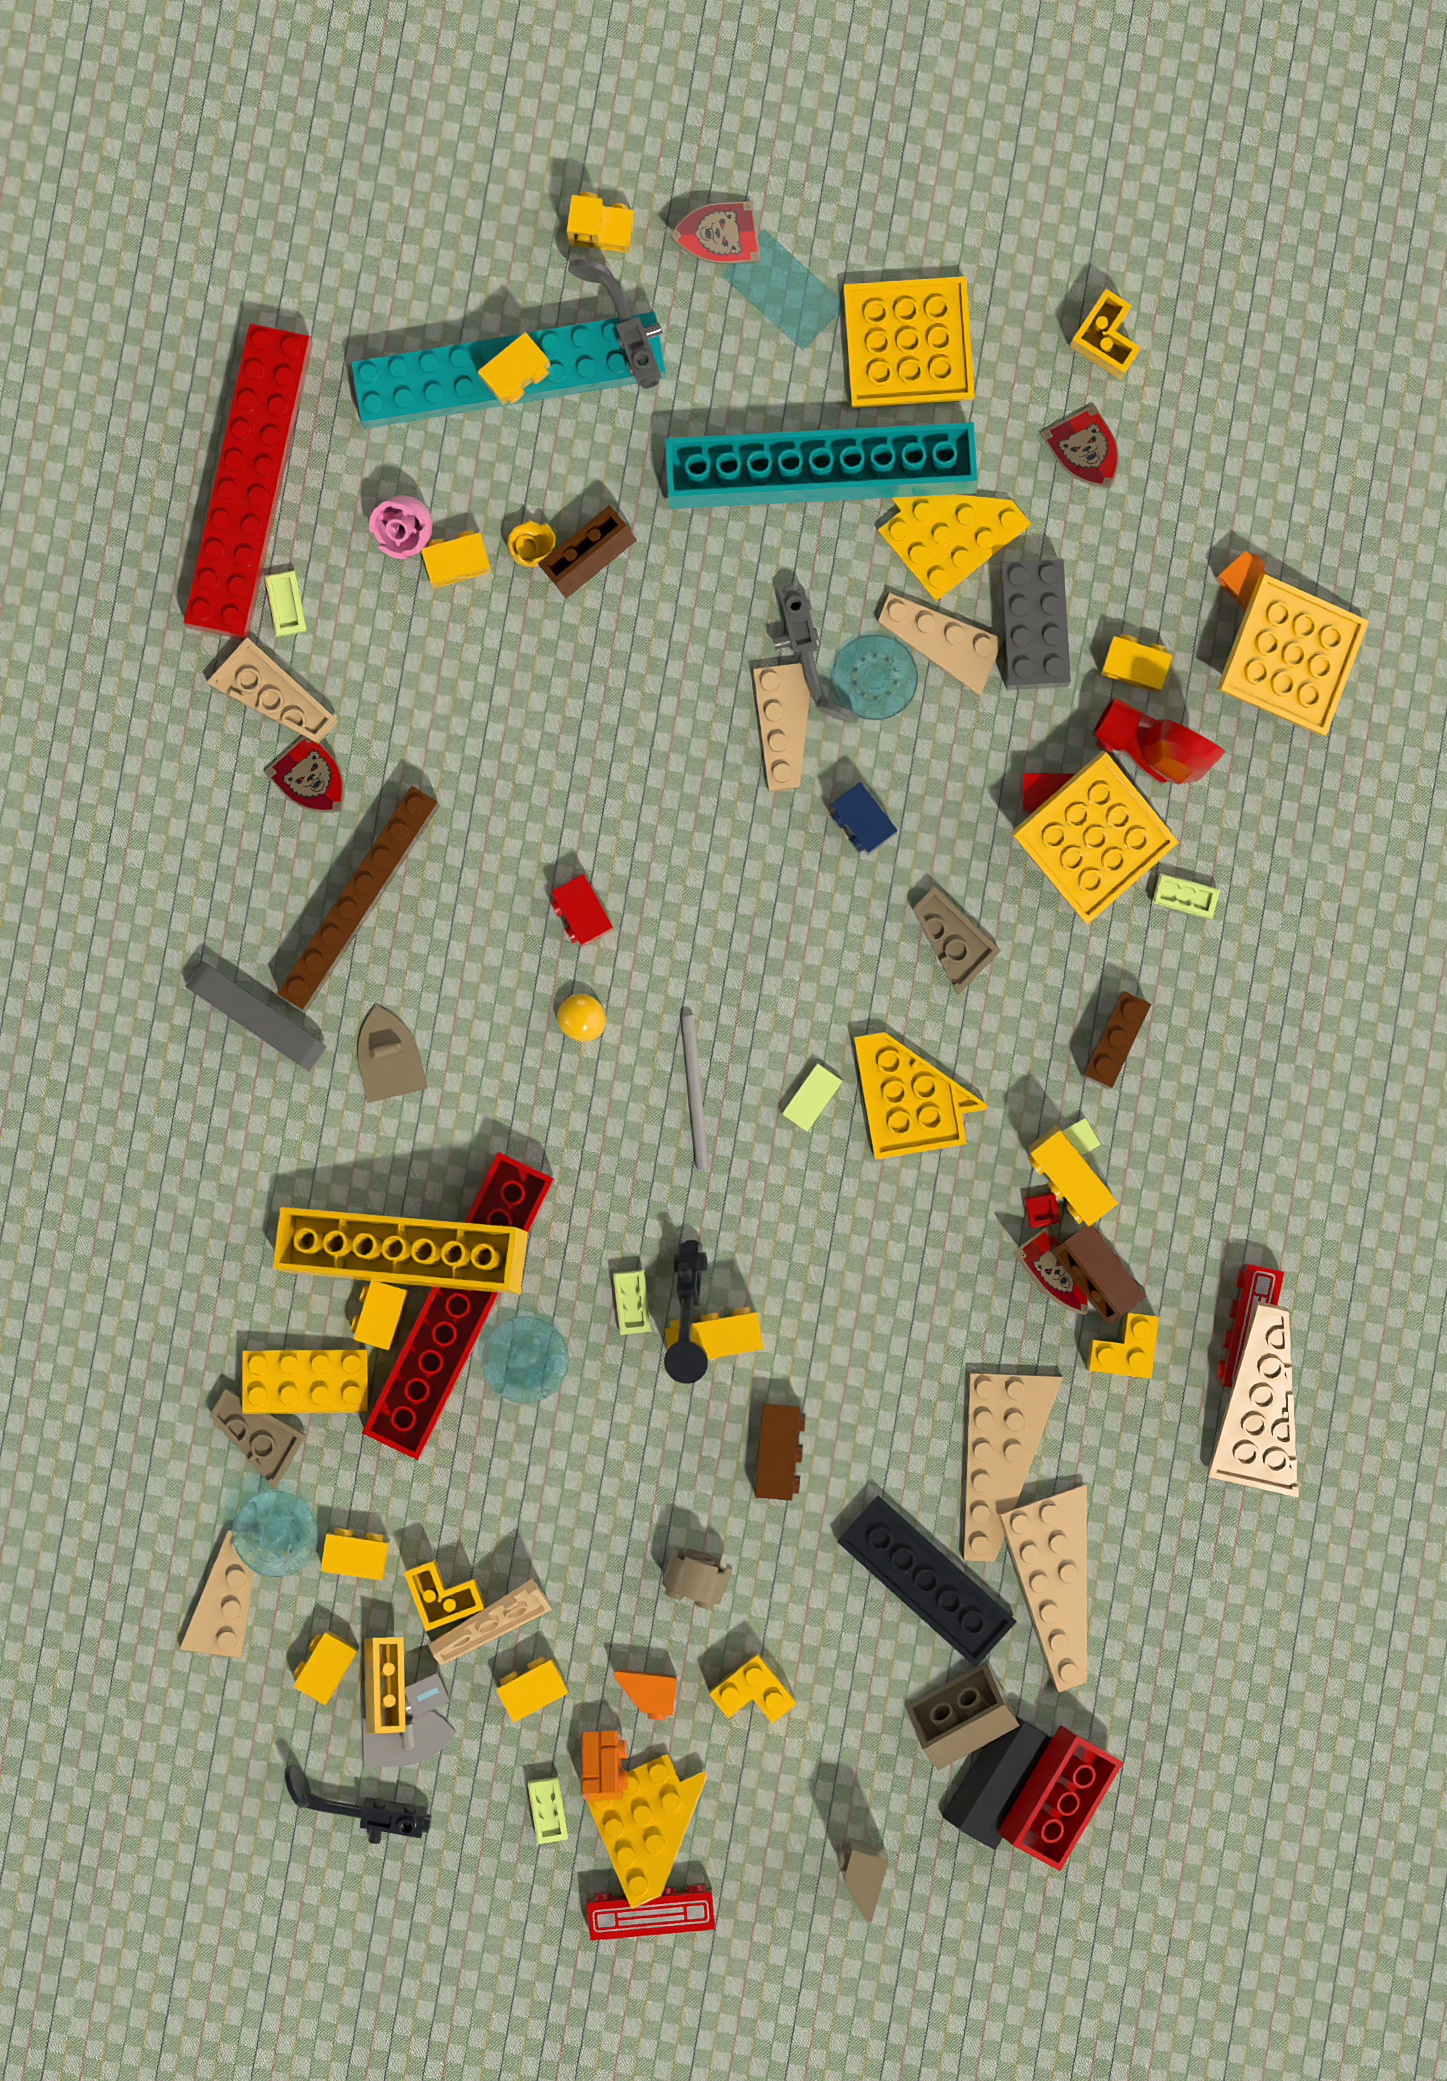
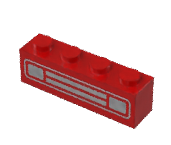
[1216,1264,1285,1388]
[587,1883,715,1941]

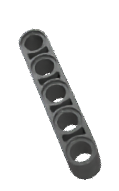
[185,961,327,1072]

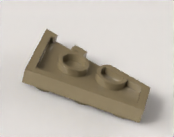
[912,887,1001,995]
[210,1389,307,1490]

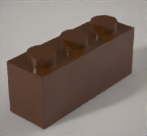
[538,505,637,599]
[1081,991,1152,1090]
[1051,1224,1146,1325]
[755,1403,806,1501]

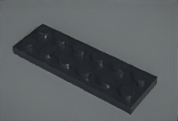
[836,1495,1017,1668]

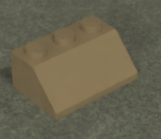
[905,1662,1020,1770]
[837,1838,889,1922]

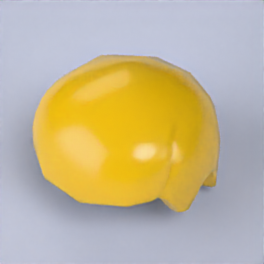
[507,520,556,568]
[556,993,607,1042]

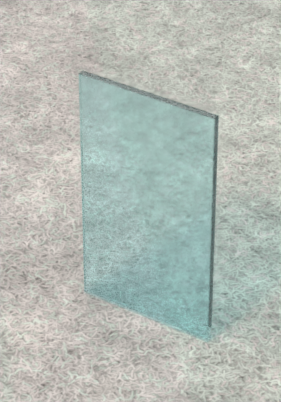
[722,230,845,350]

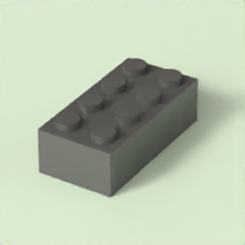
[1000,559,1071,690]

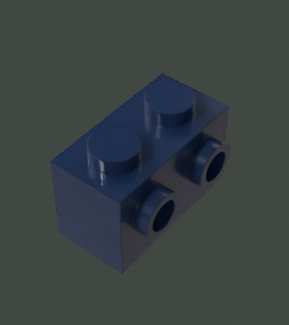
[829,782,898,856]

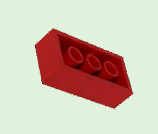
[997,1725,1124,1871]

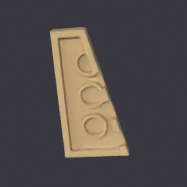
[878,593,1003,697]
[206,637,338,743]
[753,663,810,792]
[179,1529,260,1658]
[428,1578,552,1666]

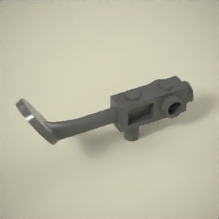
[568,259,663,389]
[773,584,859,723]

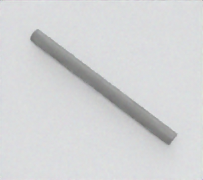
[682,1015,709,1170]

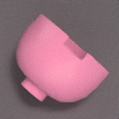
[369,495,432,559]

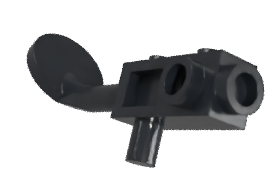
[664,1240,709,1384]
[284,1764,432,1844]

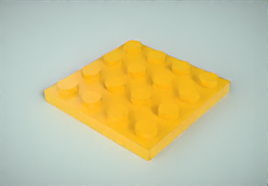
[843,276,975,408]
[1216,574,1369,736]
[1010,750,1179,924]

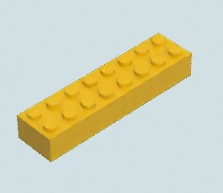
[272,1207,528,1294]

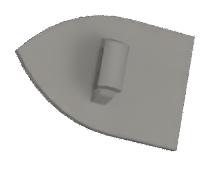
[362,1704,456,1767]

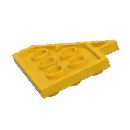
[877,494,1031,602]
[854,1032,987,1160]
[586,1754,707,1909]

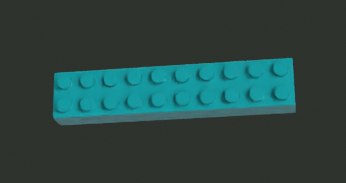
[351,311,666,429]
[665,422,978,509]

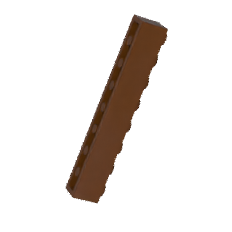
[277,785,440,1012]

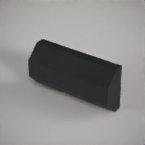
[942,1714,1053,1850]

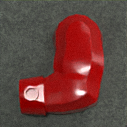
[1092,697,1226,785]

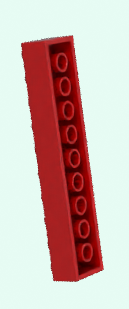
[183,323,313,640]
[362,1152,555,1460]

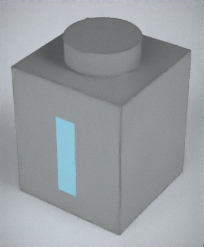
[404,1673,451,1718]

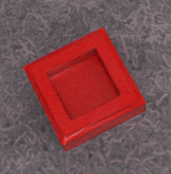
[1024,1193,1060,1228]

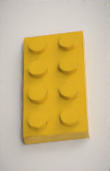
[242,1350,368,1414]

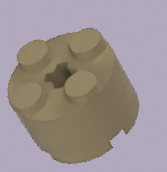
[661,1546,732,1610]

